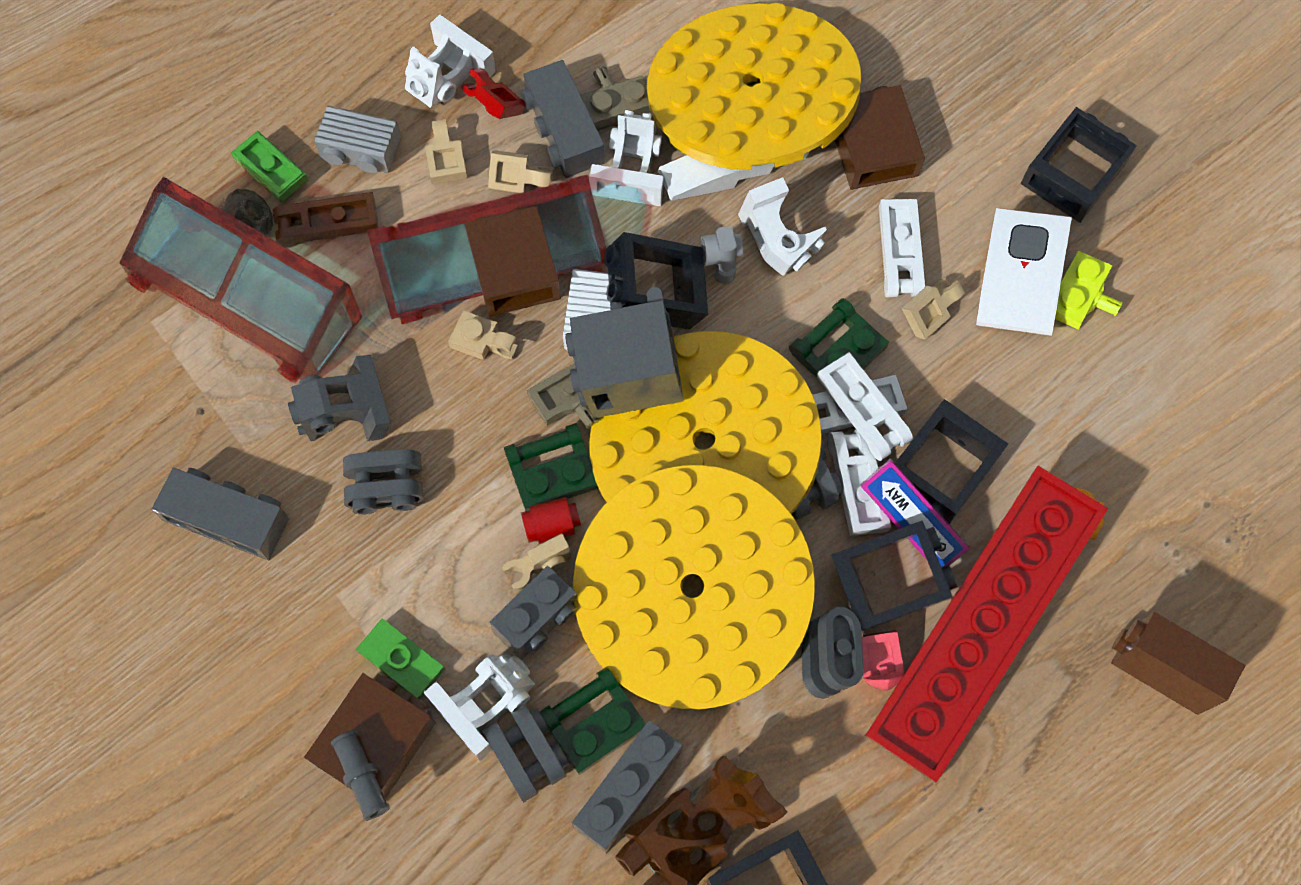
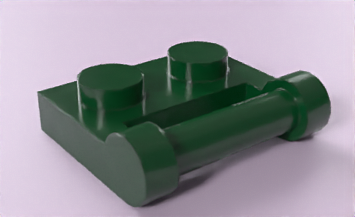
[788,298,889,378]
[503,423,599,511]
[539,666,646,775]

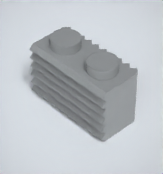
[315,105,401,173]

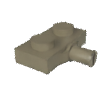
[580,66,651,130]
[527,363,600,430]

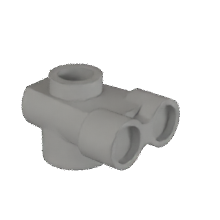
[701,226,743,284]

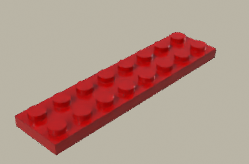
[865,466,1108,783]

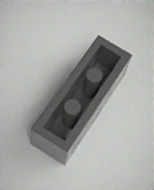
[521,60,605,178]
[151,467,289,561]
[572,720,683,853]

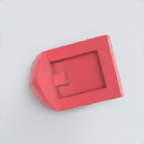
[862,630,905,691]

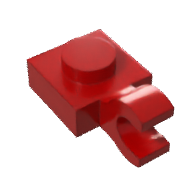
[462,68,526,119]

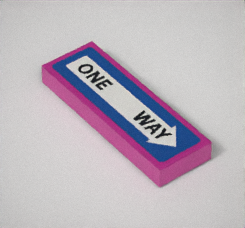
[861,458,970,567]

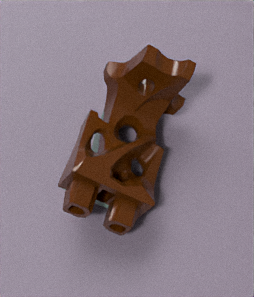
[615,756,787,885]

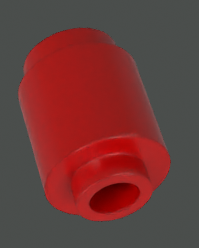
[521,497,581,544]

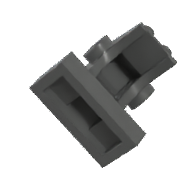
[288,355,391,442]

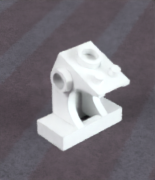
[405,14,496,108]
[589,110,664,207]
[738,177,827,276]
[424,654,535,761]

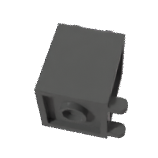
[565,287,684,418]

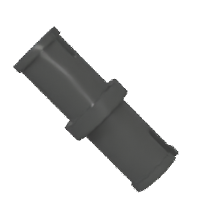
[331,731,390,821]

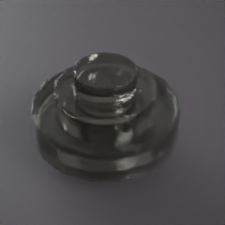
[218,189,273,244]

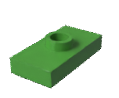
[231,130,308,203]
[356,618,445,700]

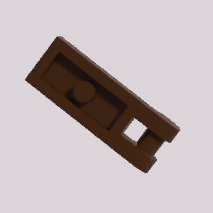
[273,192,379,248]

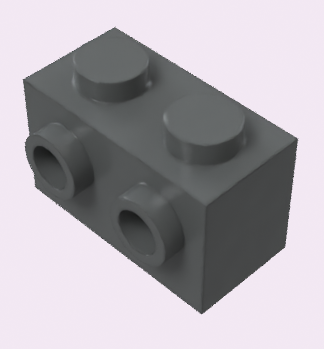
[489,565,577,660]

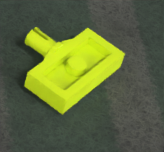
[1055,251,1123,330]

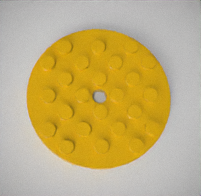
[647,3,861,170]
[590,331,822,514]
[573,465,815,709]

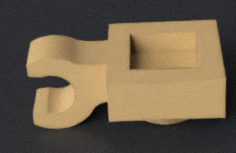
[425,119,467,184]
[488,150,554,194]
[901,278,965,339]
[448,310,518,360]
[502,534,571,593]

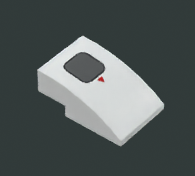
[976,208,1072,336]

